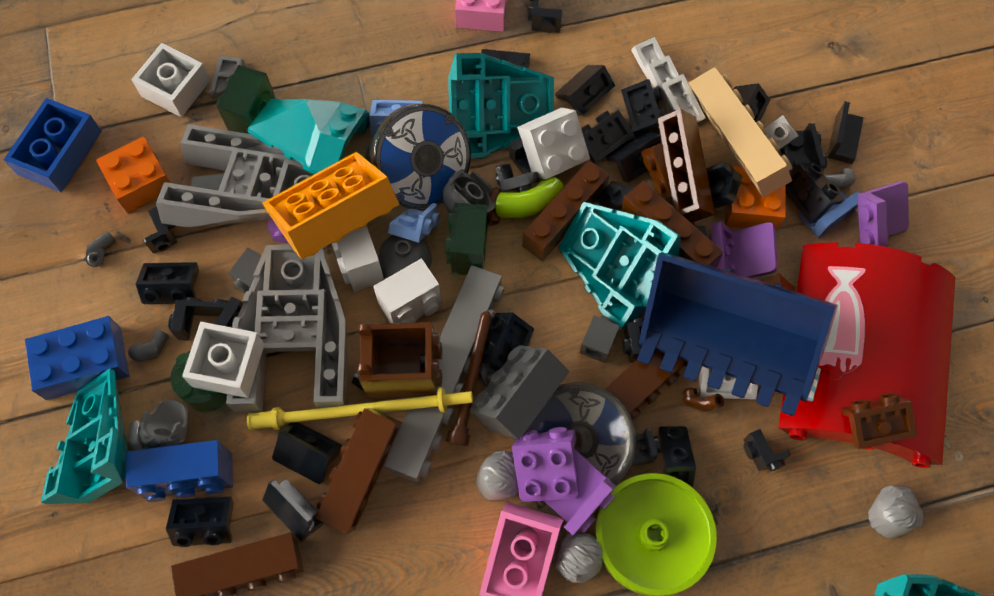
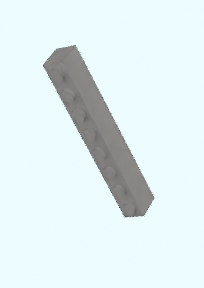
[384,265,505,484]

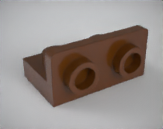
[842,393,917,449]

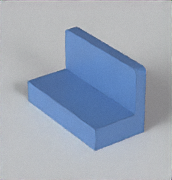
[798,190,860,238]

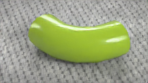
[495,176,564,218]

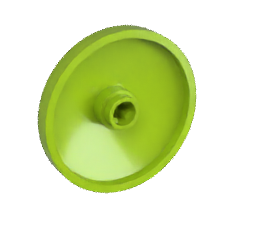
[595,473,717,596]

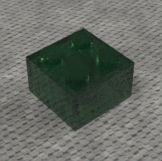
[217,65,276,134]
[445,203,488,275]

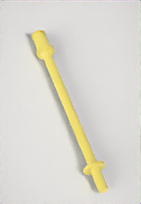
[247,387,473,431]

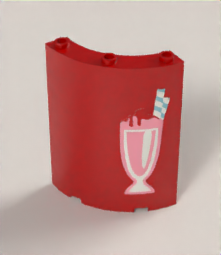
[778,242,956,468]

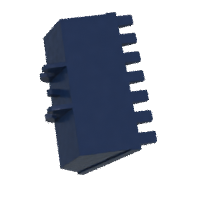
[637,252,838,416]

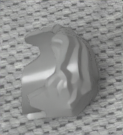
[138,400,189,448]
[476,450,519,501]
[868,484,923,538]
[555,532,604,583]

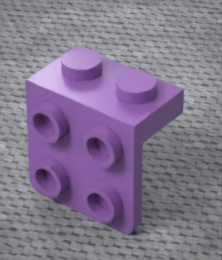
[857,181,909,247]
[709,221,778,278]
[512,427,579,502]
[545,449,616,535]

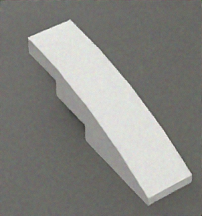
[631,37,706,123]

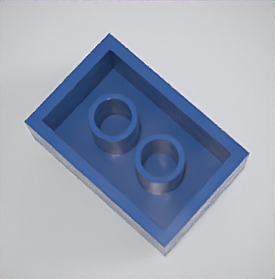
[3,98,102,193]
[25,316,130,400]
[126,440,233,502]

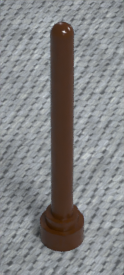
[446,311,491,446]

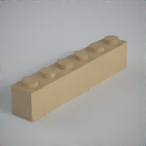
[688,67,792,197]

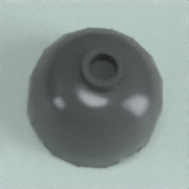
[443,169,496,223]
[379,235,432,278]

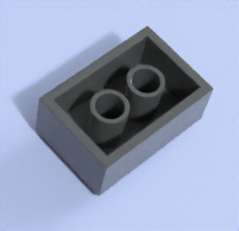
[469,345,570,440]

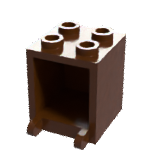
[358,322,442,398]

